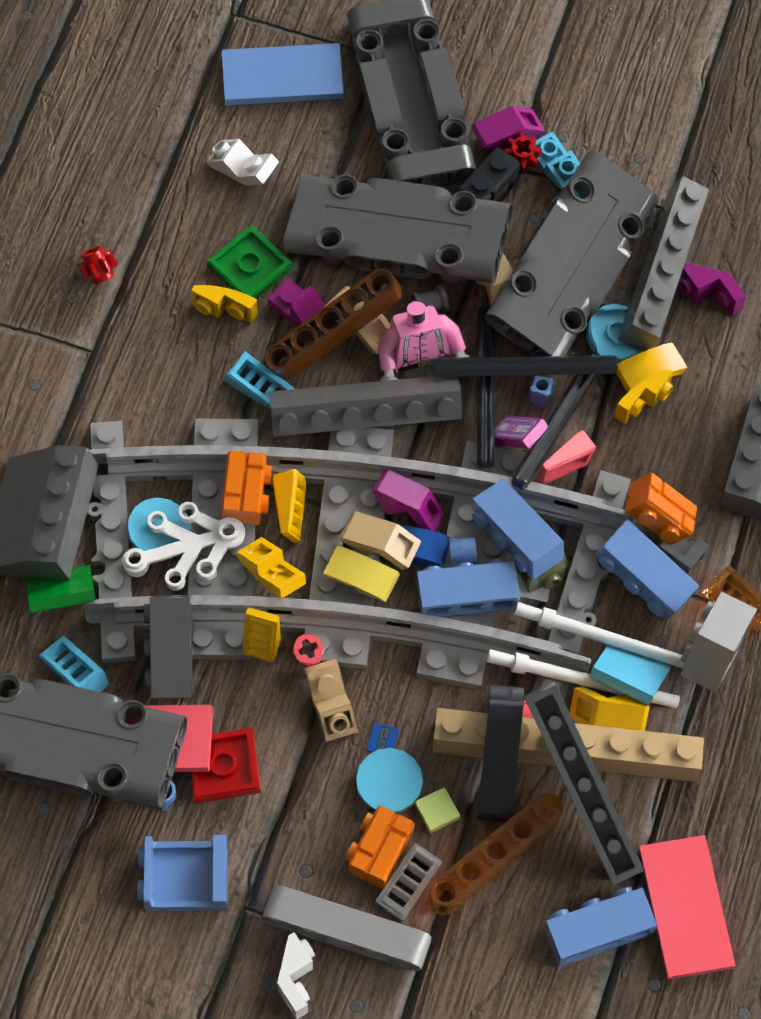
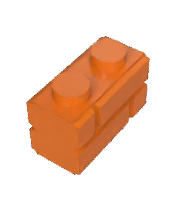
[221,450,272,525]
[625,472,697,545]
[345,806,415,889]

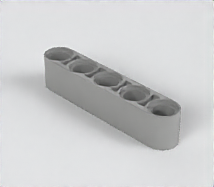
[262,885,432,971]

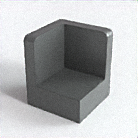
[658,538,709,576]

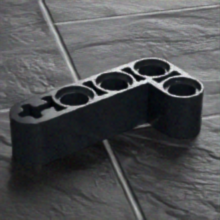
[477,684,524,824]

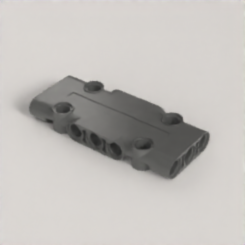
[346,0,476,187]
[484,150,659,357]
[284,174,513,283]
[0,674,188,808]

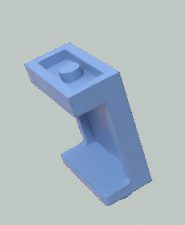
[137,835,228,911]

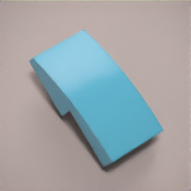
[535,131,580,189]

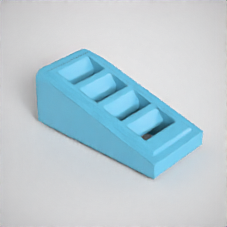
[224,351,295,410]
[39,635,109,692]

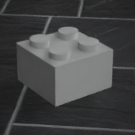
[680,592,757,693]

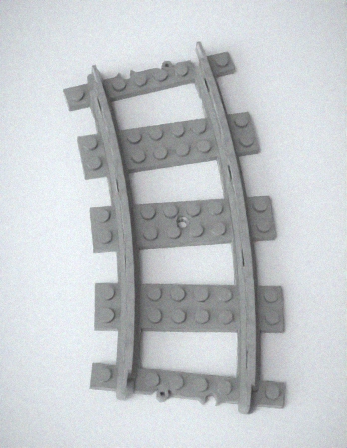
[83,418,634,701]

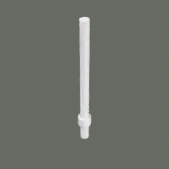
[514,602,685,669]
[486,649,680,709]

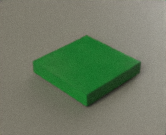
[206,224,293,299]
[26,565,96,613]

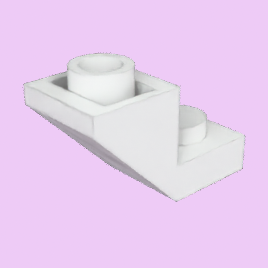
[206,139,279,186]
[277,932,315,1019]

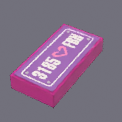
[495,415,548,449]

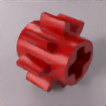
[504,133,542,173]
[77,246,118,284]

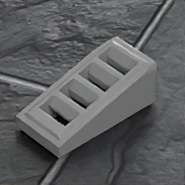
[375,843,443,922]

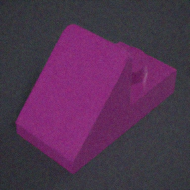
[268,278,325,341]

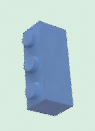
[472,478,564,580]
[595,519,700,620]
[416,559,520,617]
[544,887,658,968]

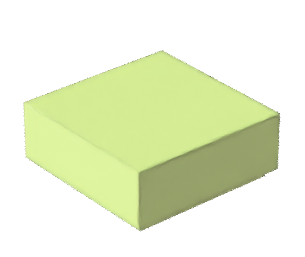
[415,787,460,834]

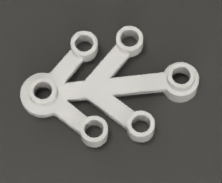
[122,502,245,591]

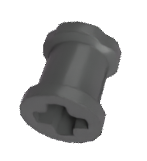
[411,285,449,312]

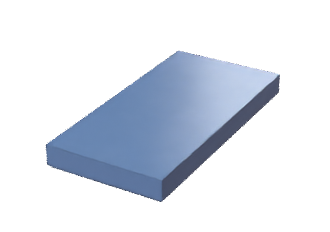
[222,43,344,106]

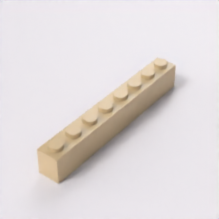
[433,708,704,782]

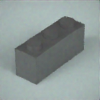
[144,595,193,698]

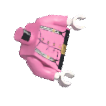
[378,302,470,381]

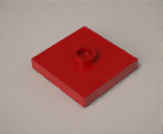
[191,727,262,804]

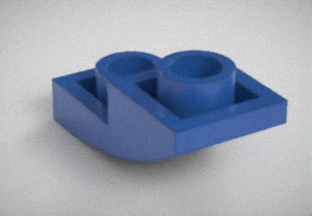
[380,524,451,567]

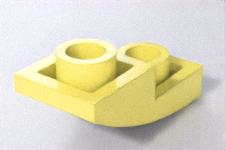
[323,545,400,602]

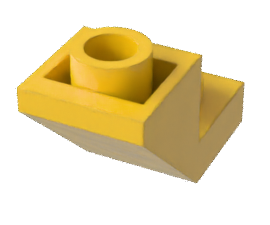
[570,686,650,731]

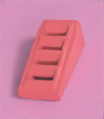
[534,430,596,485]

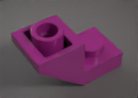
[471,106,545,151]
[678,263,746,316]
[372,469,445,531]

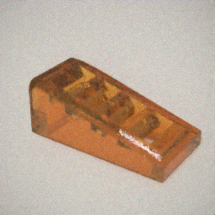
[702,565,761,633]

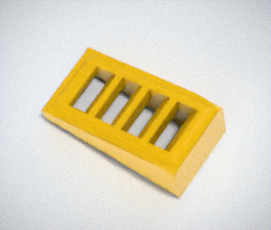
[272,469,306,543]
[243,608,281,662]

